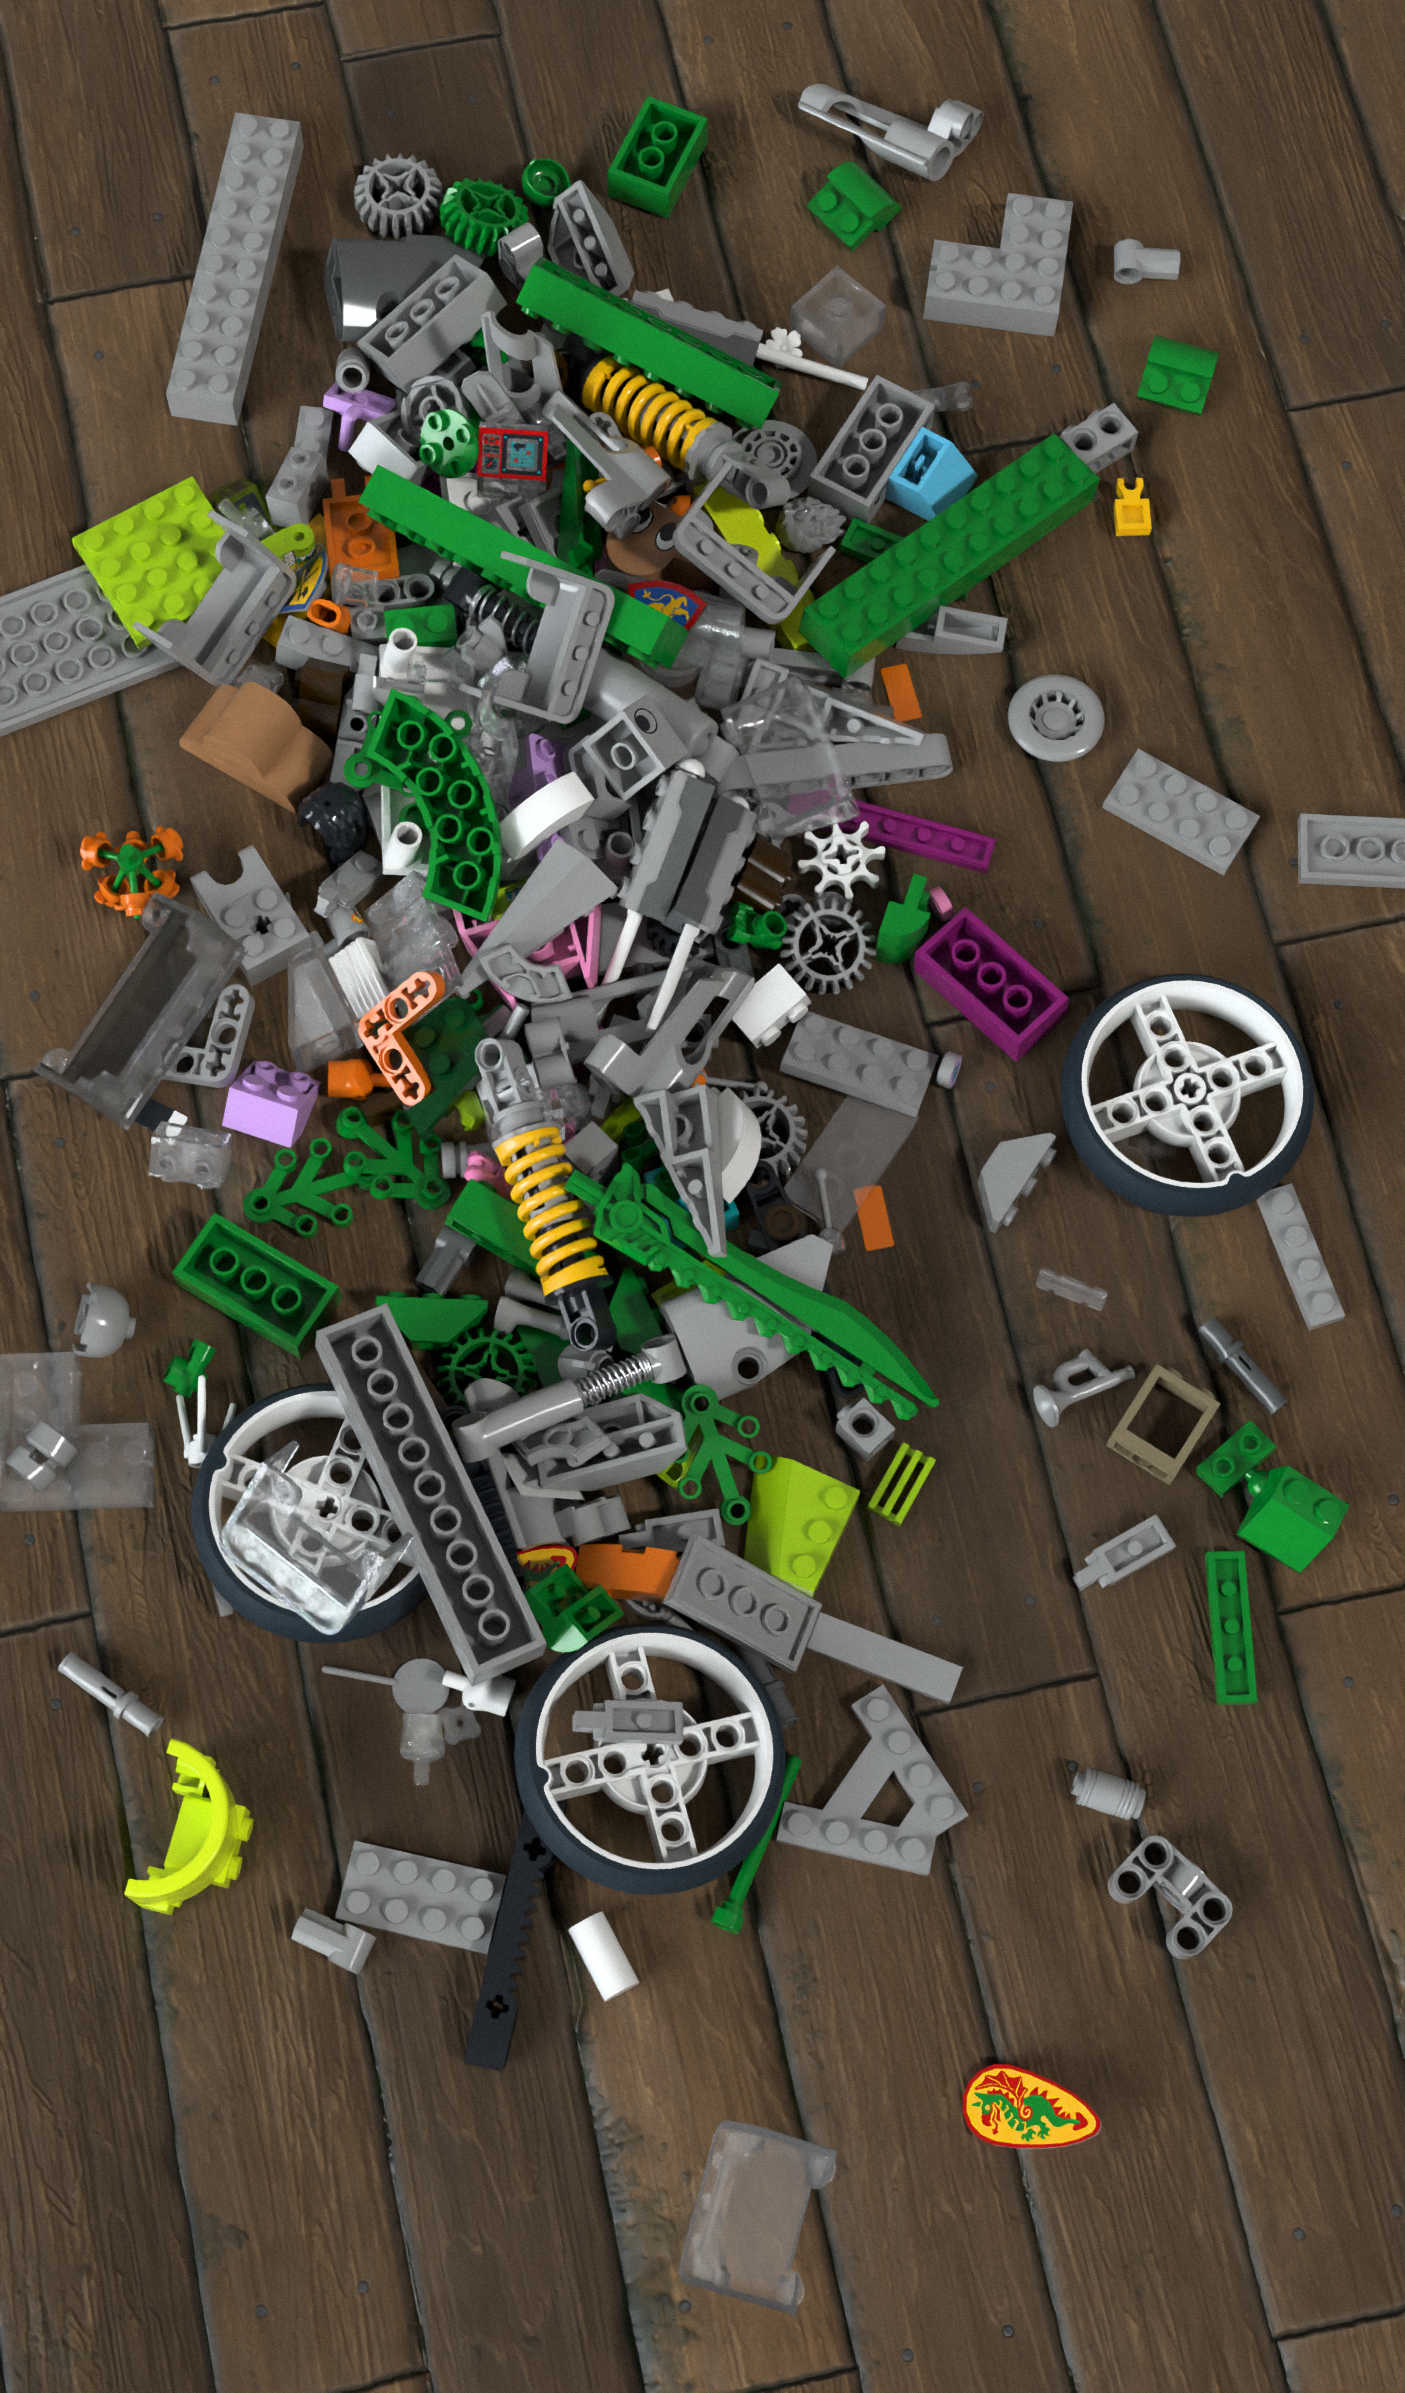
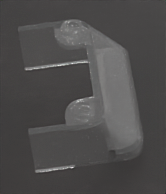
[219,1440,414,1635]

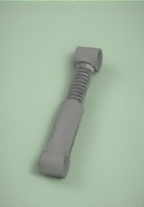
[451,1334,687,1463]

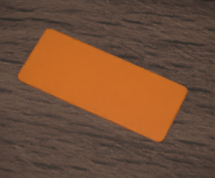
[880,664,922,722]
[853,1185,894,1251]

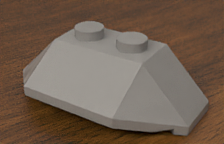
[547,180,634,296]
[537,1393,688,1491]

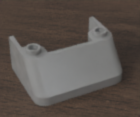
[673,461,836,624]
[132,510,297,688]
[459,551,615,724]

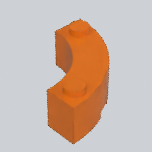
[575,1544,681,1605]

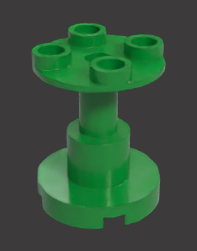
[419,403,514,479]

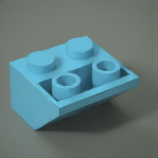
[886,427,978,521]

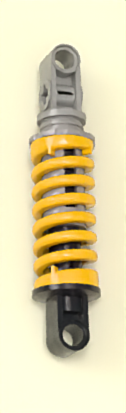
[556,346,790,510]
[475,1038,617,1351]

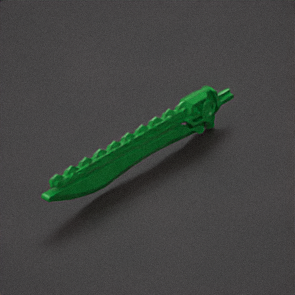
[564,1163,939,1420]

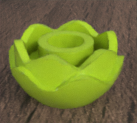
[454,1089,485,1132]

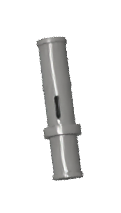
[58,1651,164,1738]

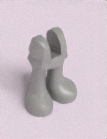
[494,1267,595,1340]

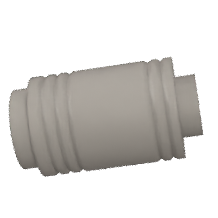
[335,347,371,393]
[1071,1766,1146,1820]

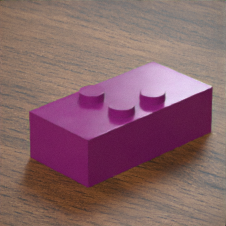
[914,907,1069,1062]

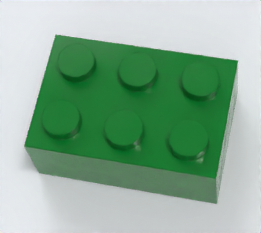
[608,96,708,218]

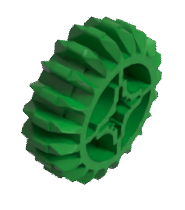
[440,177,529,257]
[437,1328,538,1412]

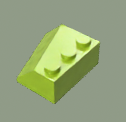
[744,1455,860,1599]

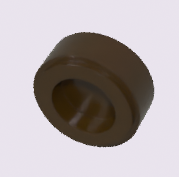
[764,1203,802,1242]

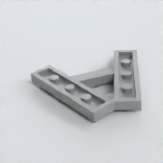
[776,1684,968,1876]

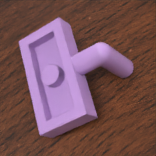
[323,381,396,452]

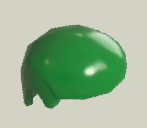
[521,158,571,208]

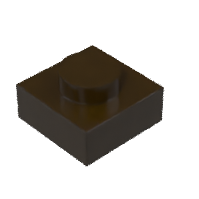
[361,1091,401,1128]

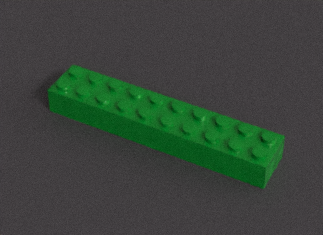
[798,433,1100,679]
[358,465,689,670]

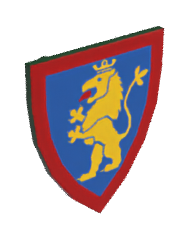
[628,580,708,631]

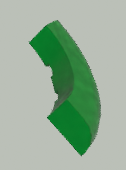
[366,688,503,923]

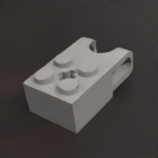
[190,845,314,987]

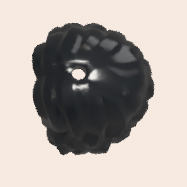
[297,782,369,864]

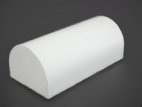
[568,1911,640,2002]

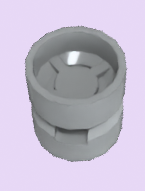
[5,1421,78,1493]

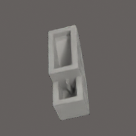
[895,605,1008,655]

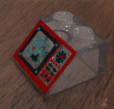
[477,421,549,502]

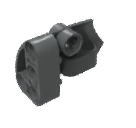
[324,235,489,342]

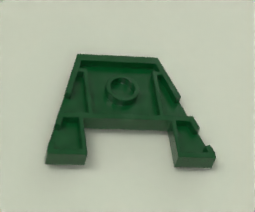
[373,998,500,1141]

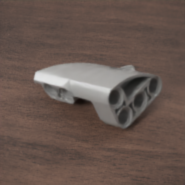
[659,1234,833,1408]

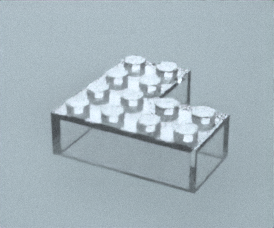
[0,1352,155,1512]

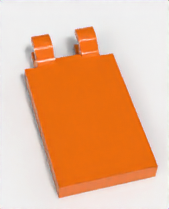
[322,475,400,585]

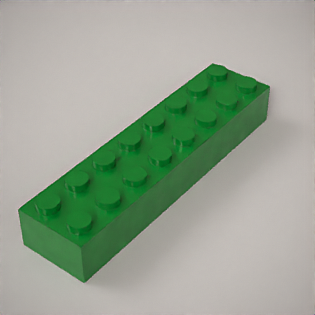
[516,256,782,430]

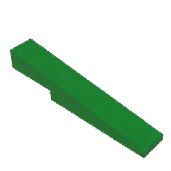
[557,437,603,576]

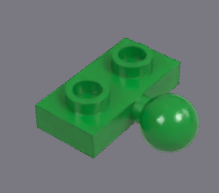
[1195,1420,1276,1498]

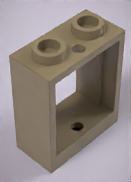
[1106,1364,1221,1485]

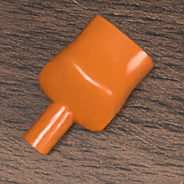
[307,599,351,636]
[328,1059,392,1101]

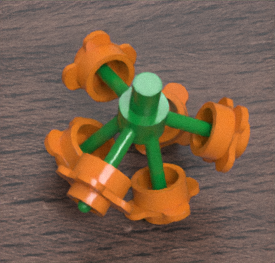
[80,825,183,919]

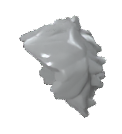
[775,496,846,553]

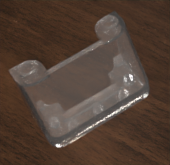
[720,674,861,841]
[679,2120,837,2316]

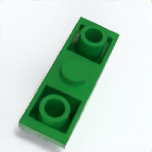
[609,1266,665,1360]
[376,1292,489,1352]

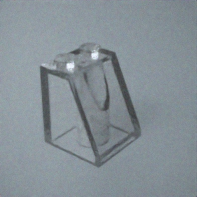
[288,947,364,1073]

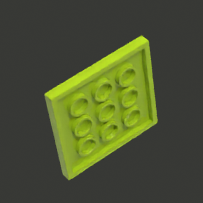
[71,476,225,650]

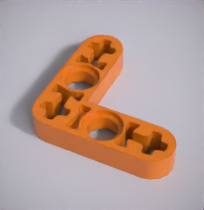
[358,970,445,1106]

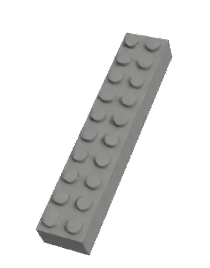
[166,112,304,426]
[315,1303,547,1687]

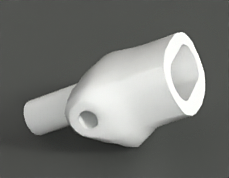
[442,1670,517,1717]

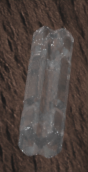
[1035,1267,1108,1310]

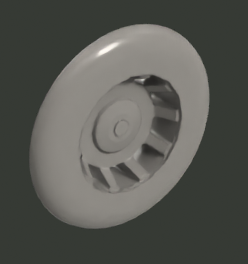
[732,420,817,500]
[1008,674,1105,762]

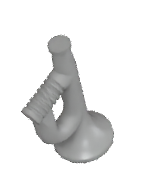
[1033,1348,1135,1428]

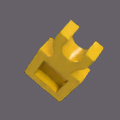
[1113,478,1152,536]

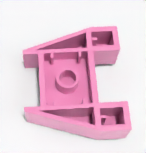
[453,903,603,1012]

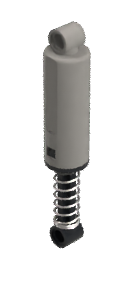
[442,566,740,783]

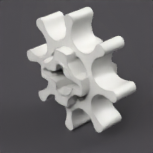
[798,815,885,903]

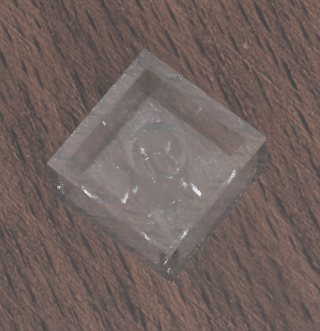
[790,266,886,369]

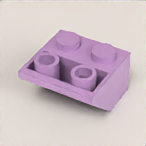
[222,1060,322,1148]

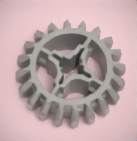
[354,152,443,240]
[780,898,876,995]
[739,1087,808,1185]

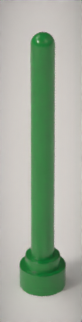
[710,1755,801,1934]

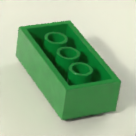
[172,1212,342,1360]

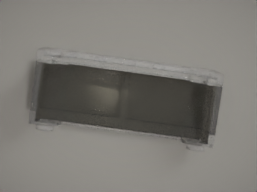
[34,892,249,1131]

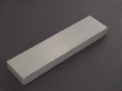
[806,1612,963,1705]

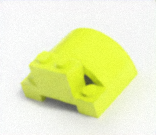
[125,1738,254,1915]

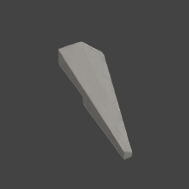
[742,673,927,746]
[452,838,620,1000]
[633,1084,727,1258]

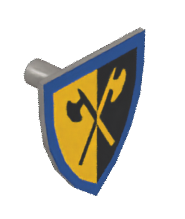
[279,549,330,614]

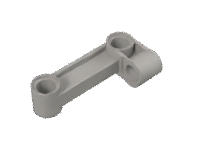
[737,626,876,696]

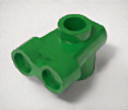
[727,901,787,950]
[162,1339,217,1398]

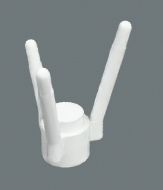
[176,1375,237,1468]

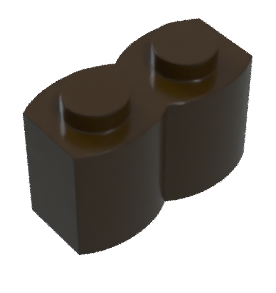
[292,658,350,739]
[729,835,794,915]

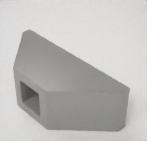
[977,1132,1057,1234]

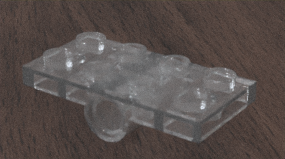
[364,870,464,1026]

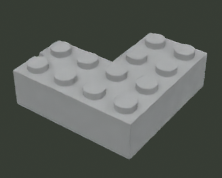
[923,193,1073,337]

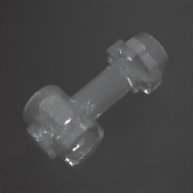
[407,660,475,692]

